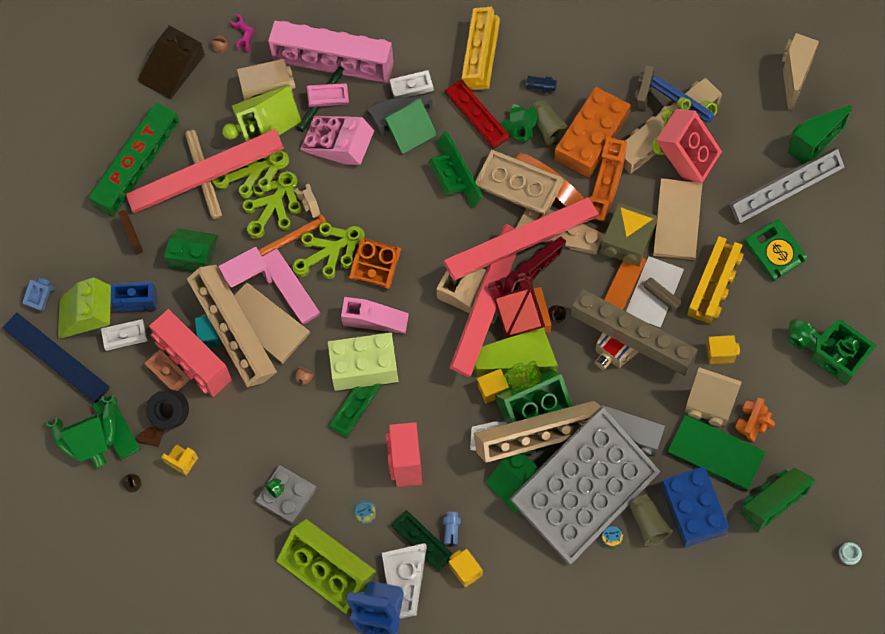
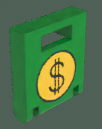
[744,218,808,282]

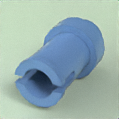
[443,512,461,546]

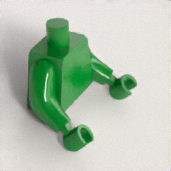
[46,393,117,468]

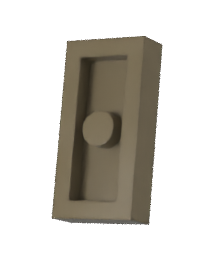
[634,66,654,111]

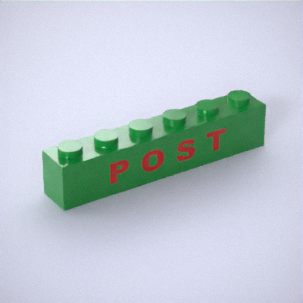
[89,102,180,217]

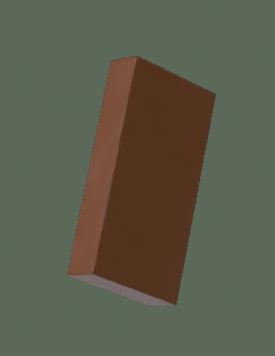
[118,210,143,255]

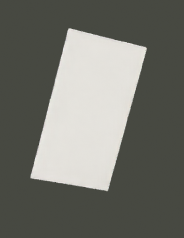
[626,256,684,328]

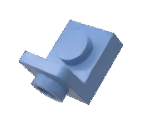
[23,277,57,311]

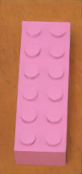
[268,21,394,83]

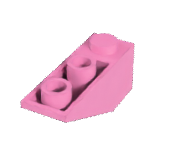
[341,297,409,334]

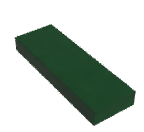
[391,510,453,572]

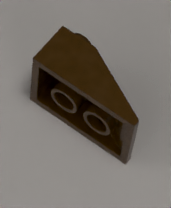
[138,25,205,99]

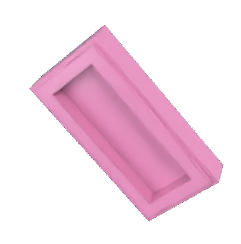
[306,83,349,107]

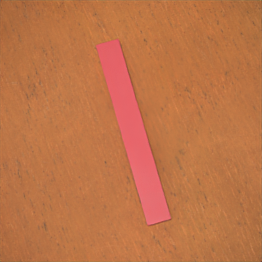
[126,129,284,214]
[443,197,599,281]
[449,224,517,378]

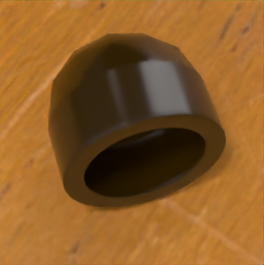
[548,305,566,323]
[123,474,142,492]

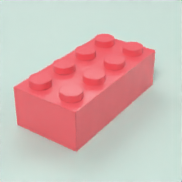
[149,309,232,397]

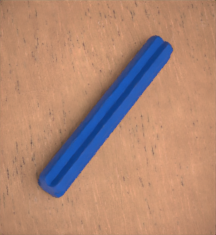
[650,77,715,123]

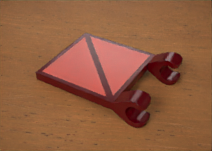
[488,271,545,338]

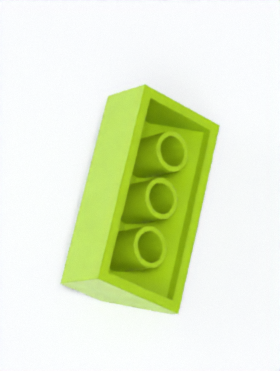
[276,519,376,614]

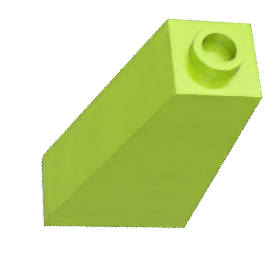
[473,328,558,377]

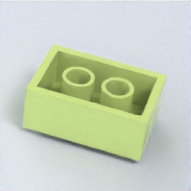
[328,332,399,391]

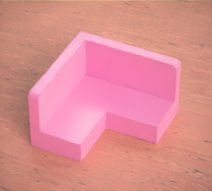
[218,247,272,287]

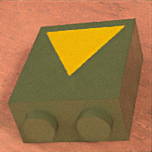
[600,203,658,266]

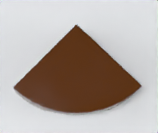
[137,425,164,447]

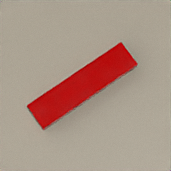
[445,79,510,150]

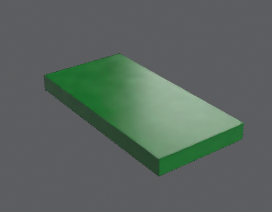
[667,415,766,491]

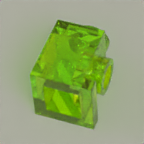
[504,361,542,390]

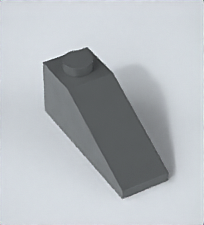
[368,96,433,137]

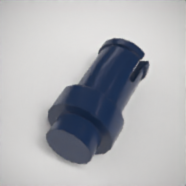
[526,75,557,93]

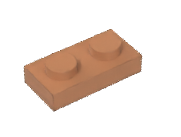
[144,349,190,391]

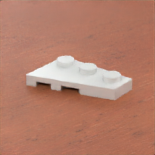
[382,543,427,618]

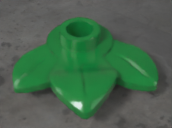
[501,104,538,143]

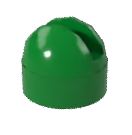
[265,479,285,498]

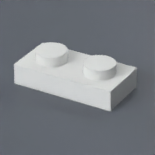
[390,70,434,99]
[101,319,148,351]

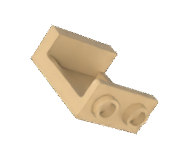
[237,59,296,101]

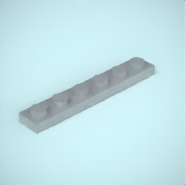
[729,148,844,223]

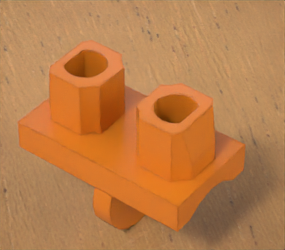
[735,397,775,442]

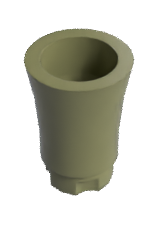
[531,100,569,146]
[629,494,673,546]

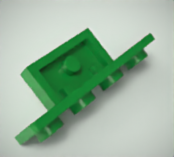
[428,131,482,208]

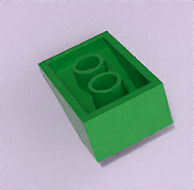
[788,105,853,164]

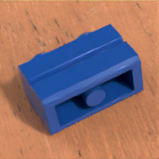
[111,282,157,312]

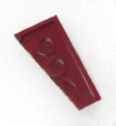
[503,236,567,294]

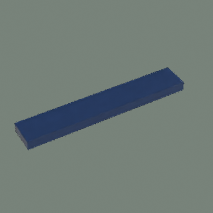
[2,312,110,403]

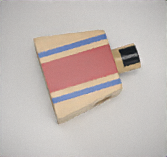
[595,333,639,370]

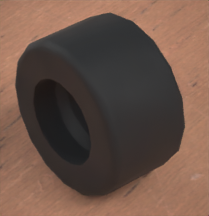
[146,390,189,430]

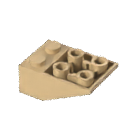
[436,254,505,324]

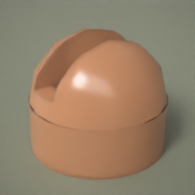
[212,35,228,53]
[295,367,314,385]

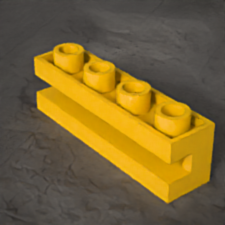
[462,7,500,90]
[687,236,744,325]

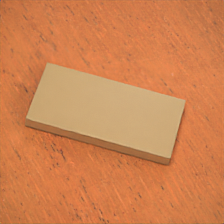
[475,150,564,216]
[653,178,702,261]
[234,282,310,364]

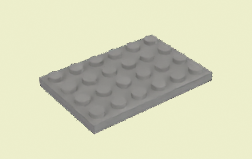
[509,407,661,565]

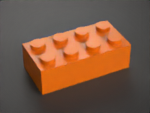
[554,87,631,179]

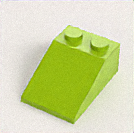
[58,277,111,339]

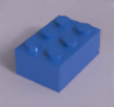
[661,466,729,548]

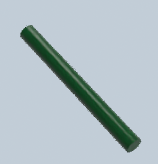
[297,66,344,132]

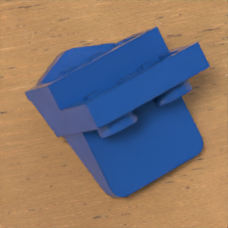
[346,581,404,634]

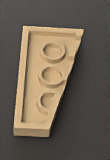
[515,209,605,255]

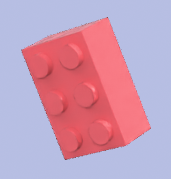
[656,109,722,183]
[386,422,423,487]

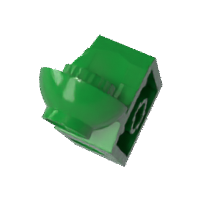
[788,319,877,385]

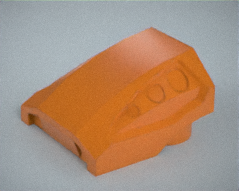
[349,238,402,289]

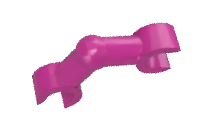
[230,14,254,53]

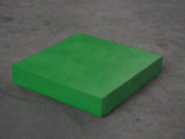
[384,98,437,154]

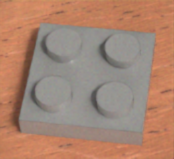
[256,465,317,525]

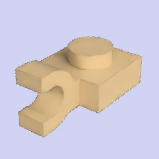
[294,184,321,218]

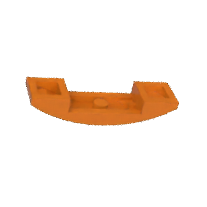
[589,137,627,222]
[515,152,584,208]

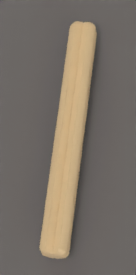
[185,130,222,220]

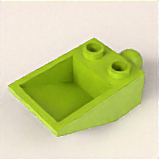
[222,84,301,142]

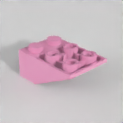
[300,116,374,165]

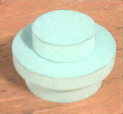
[839,542,862,565]

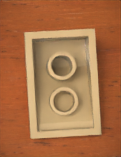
[782,33,819,110]
[684,367,741,427]

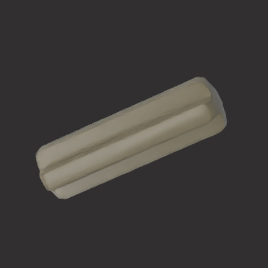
[644,277,681,311]

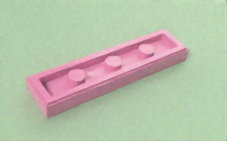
[262,248,320,325]

